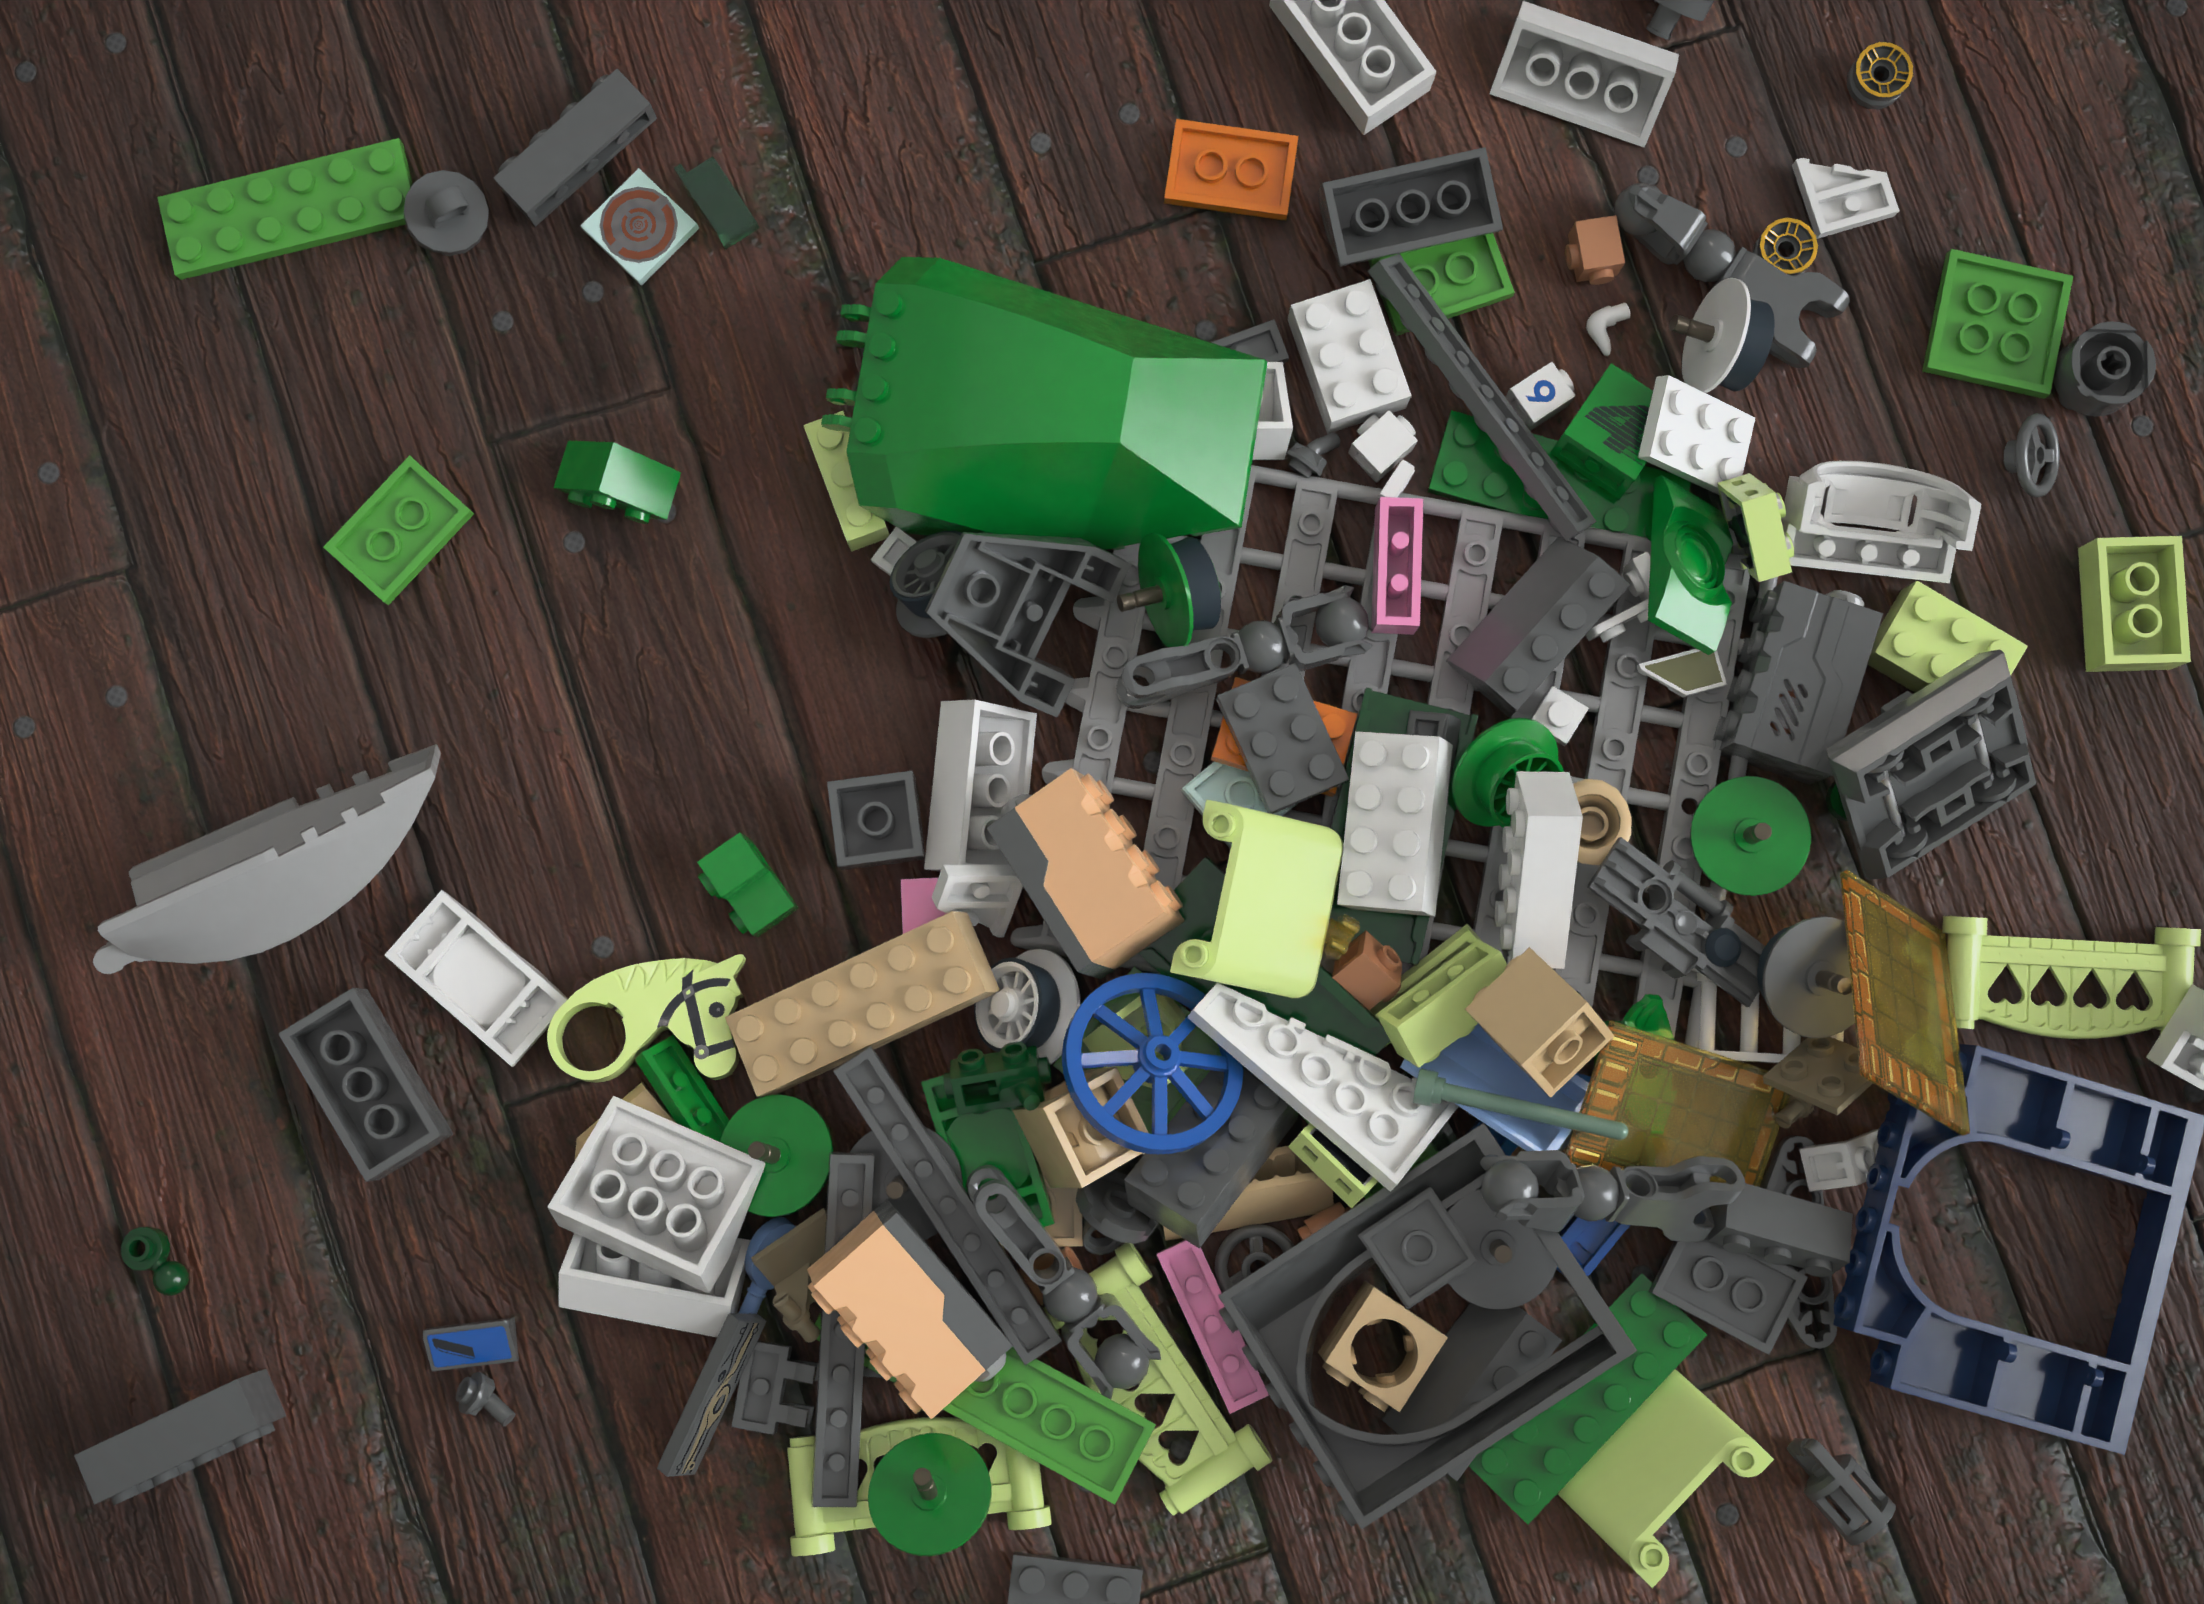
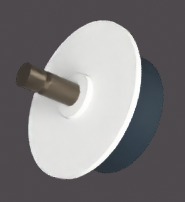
[1669,278,1775,393]
[974,949,1080,1064]

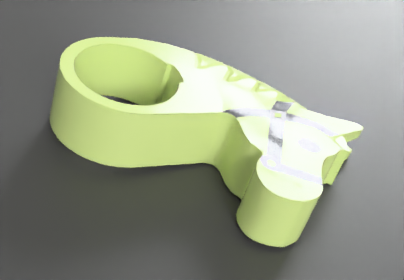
[547,954,746,1083]

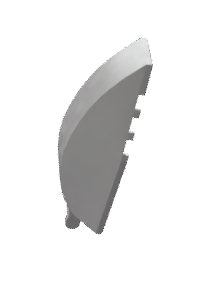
[93,744,441,974]

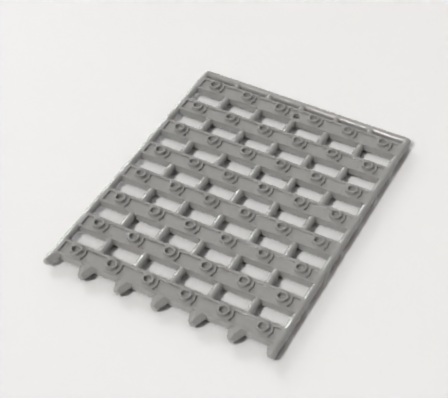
[1010,465,1778,1073]

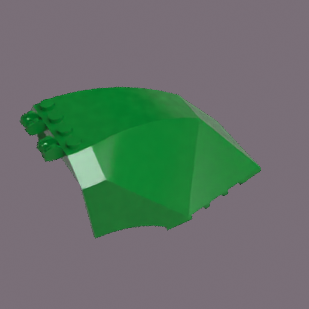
[821,257,1268,551]

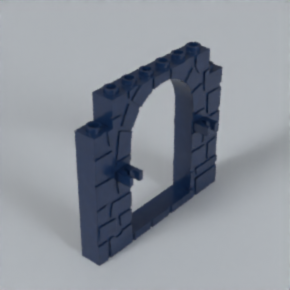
[1833,1043,2204,1455]

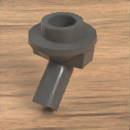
[1286,432,1340,478]
[456,1372,516,1427]

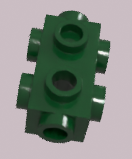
[943,1042,1052,1115]

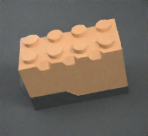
[987,768,1185,979]
[807,1199,1013,1419]

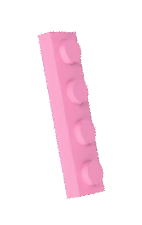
[1156,1240,1269,1414]

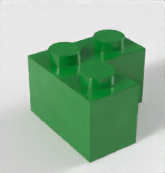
[553,441,681,524]
[697,832,799,937]

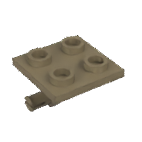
[1763,1037,1874,1129]
[751,1208,826,1343]

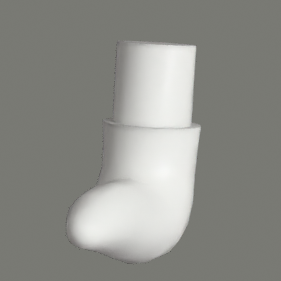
[1586,303,1630,357]

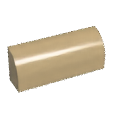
[1163,1145,1334,1241]

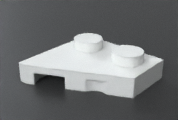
[1792,158,1899,239]
[932,864,1023,937]

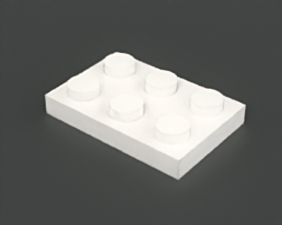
[1638,375,1755,495]

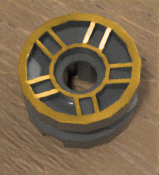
[1847,42,1913,110]
[1752,218,1818,276]

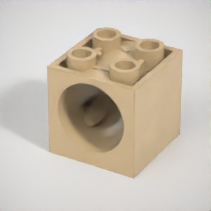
[1465,947,1615,1098]
[1013,1067,1148,1188]
[1318,1280,1448,1412]

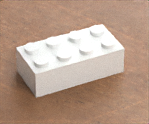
[1269,0,1436,135]
[1337,731,1453,917]
[1495,771,1583,969]

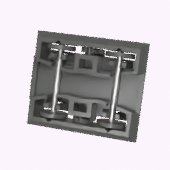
[1827,649,2036,880]

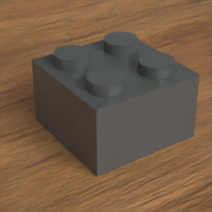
[827,771,926,871]

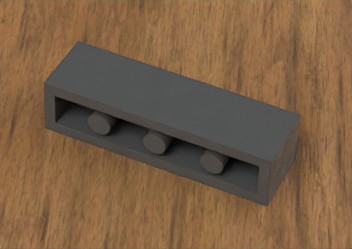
[494,69,657,227]

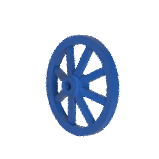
[1062,973,1243,1155]

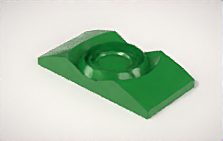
[1648,475,1734,655]
[921,1075,1055,1227]

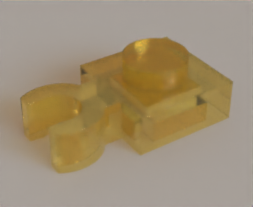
[1322,914,1360,961]

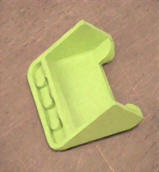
[1170,799,1343,998]
[1558,1369,1774,1588]

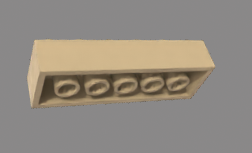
[725,911,1000,1097]

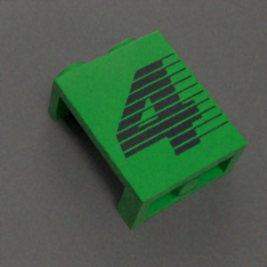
[1550,363,1653,499]

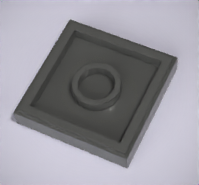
[1358,1186,1480,1310]

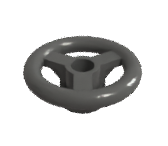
[2004,413,2060,498]
[1215,1224,1294,1292]

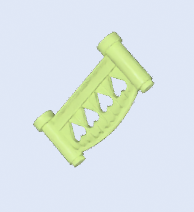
[1942,916,2201,1039]
[1043,1243,1273,1516]
[787,1417,1052,1556]

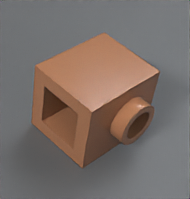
[1565,215,1625,285]
[1332,931,1403,1010]

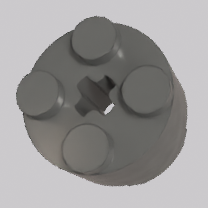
[2053,321,2156,417]

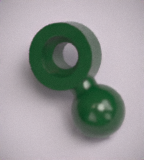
[121,1227,189,1296]

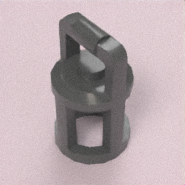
[1787,1438,1896,1546]

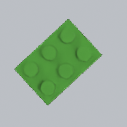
[1368,233,1515,336]
[323,455,474,605]

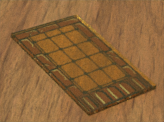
[1840,870,1970,1136]
[1565,1020,1790,1210]

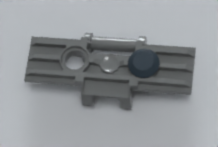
[1587,837,1765,1007]

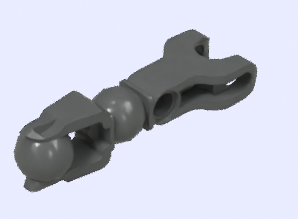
[1613,183,1849,368]
[1116,585,1373,709]
[1480,1150,1746,1242]
[966,1165,1161,1399]

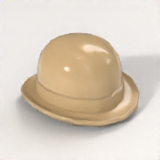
[1573,779,1632,865]

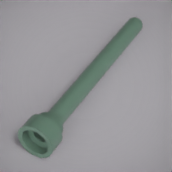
[1413,1069,1629,1140]

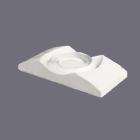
[385,890,568,1067]

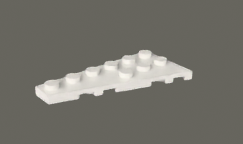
[1187,982,1459,1192]

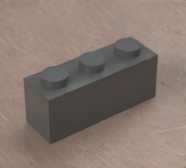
[1708,1181,1853,1277]

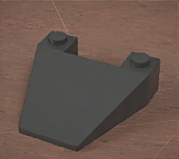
[925,532,1132,718]

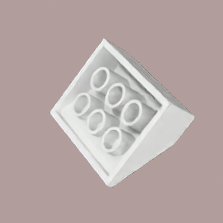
[547,1096,765,1294]

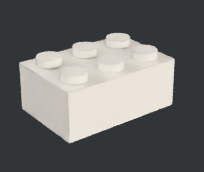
[1288,279,1411,434]

